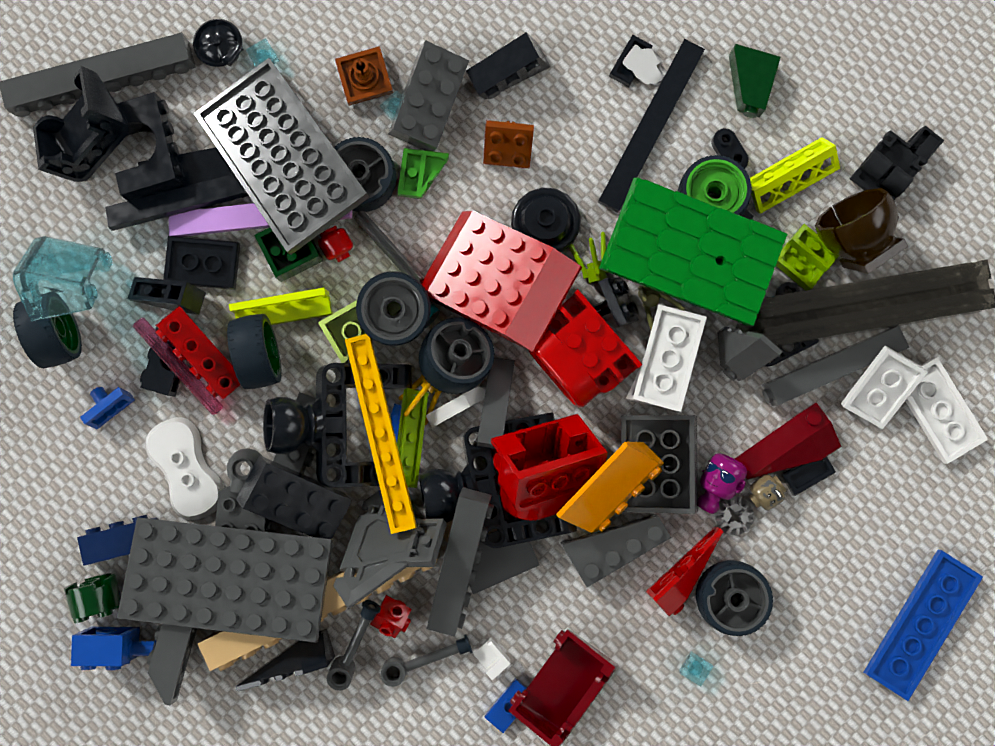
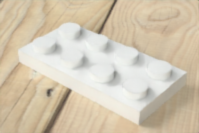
[633,304,707,412]
[905,357,988,464]

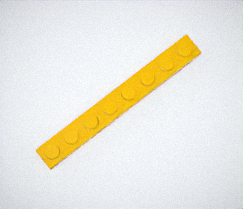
[345,334,417,534]

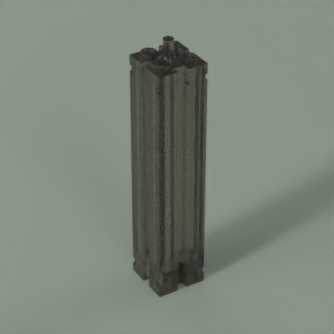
[736,259,995,348]

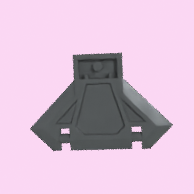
[333,490,447,609]

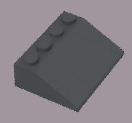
[621,415,698,514]

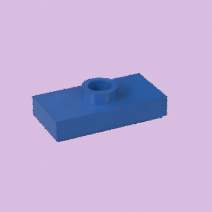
[484,678,527,733]

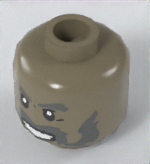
[748,475,787,511]

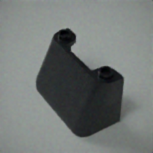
[33,66,129,182]

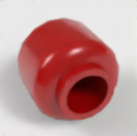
[318,226,354,262]

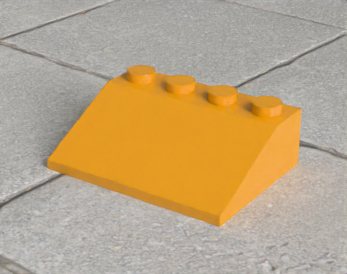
[556,442,664,533]

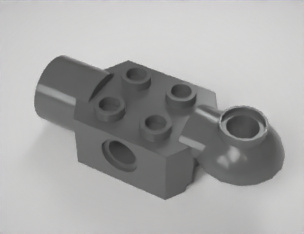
[215,448,271,532]

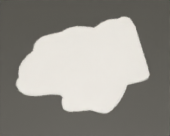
[623,45,663,84]

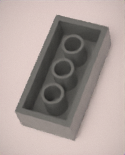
[388,40,469,151]

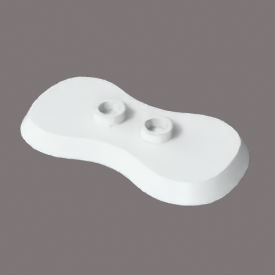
[146,417,225,521]

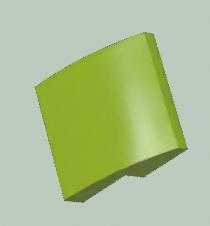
[776,223,838,292]

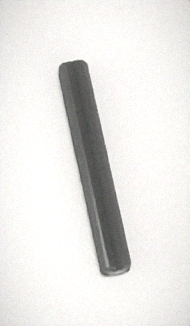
[354,211,423,283]

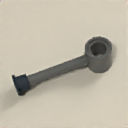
[326,600,381,691]
[381,634,473,687]

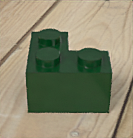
[254,227,323,282]

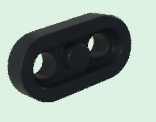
[711,128,749,169]

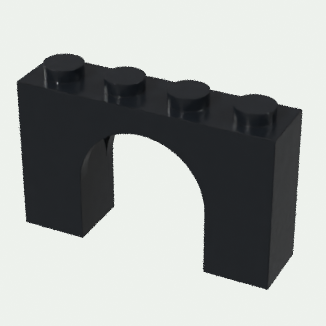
[115,92,185,201]

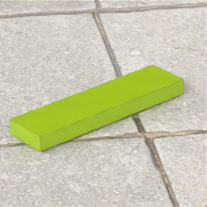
[397,388,429,488]

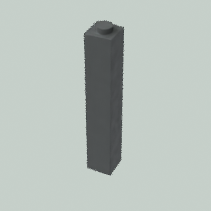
[762,326,909,406]

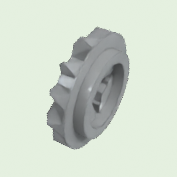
[715,497,754,535]

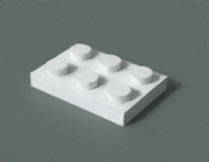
[841,346,928,429]

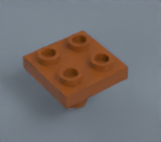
[335,46,393,106]
[483,120,534,169]

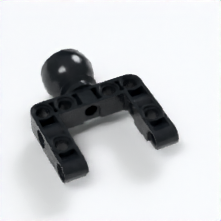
[263,363,412,487]
[419,412,577,548]

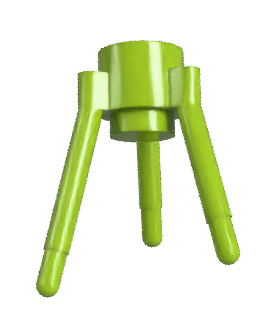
[569,232,609,283]

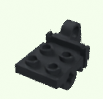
[850,126,944,200]

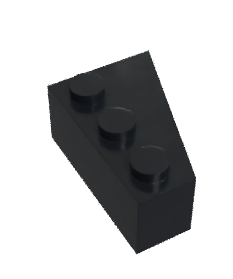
[466,32,550,99]

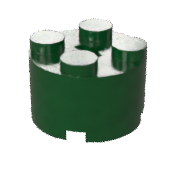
[64,573,121,623]

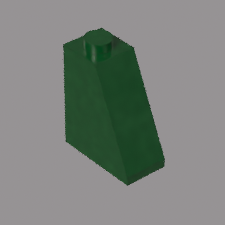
[729,44,781,118]

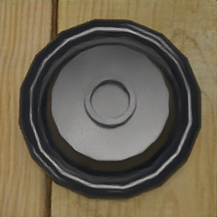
[511,187,581,252]

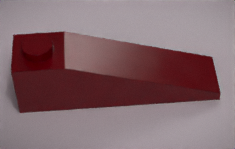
[735,403,842,480]

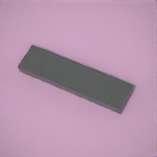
[477,357,515,448]

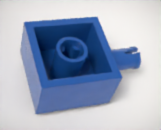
[71,626,157,670]

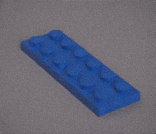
[863,549,983,701]

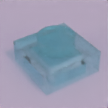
[246,38,279,67]
[380,91,402,121]
[679,651,713,687]

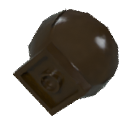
[815,188,908,274]

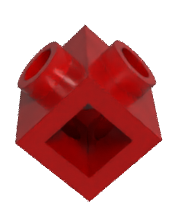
[369,595,412,638]

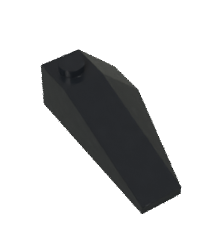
[236,629,335,691]

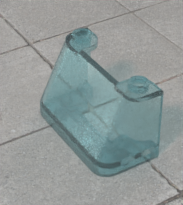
[13,236,112,321]

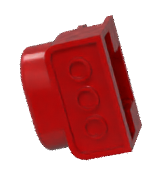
[528,289,642,408]
[491,414,608,521]

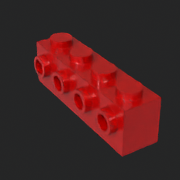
[155,306,240,399]

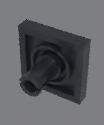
[592,277,639,327]

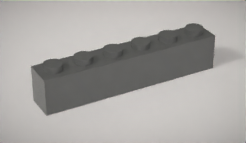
[427,487,494,637]

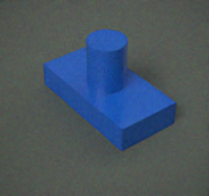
[80,387,135,429]

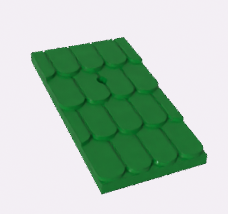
[599,177,788,326]

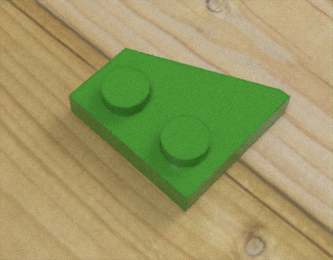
[397,148,449,199]

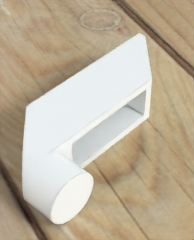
[426,386,486,428]

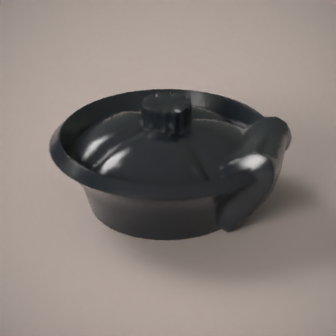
[193,19,244,67]

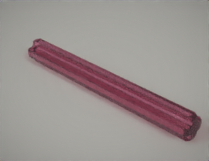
[133,317,223,415]

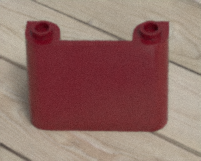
[509,629,619,746]

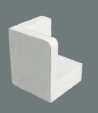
[474,637,511,680]

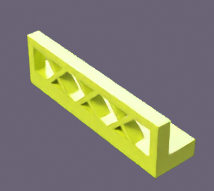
[750,137,840,214]
[229,287,332,325]

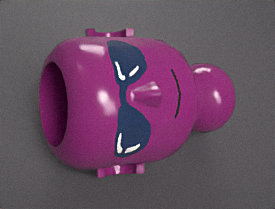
[698,453,747,514]

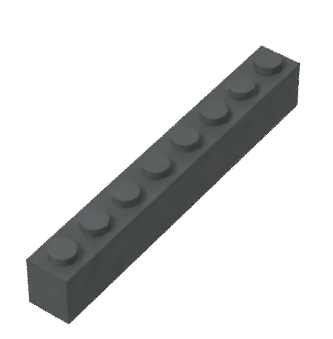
[0,32,196,117]

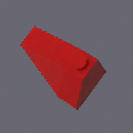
[646,526,724,616]

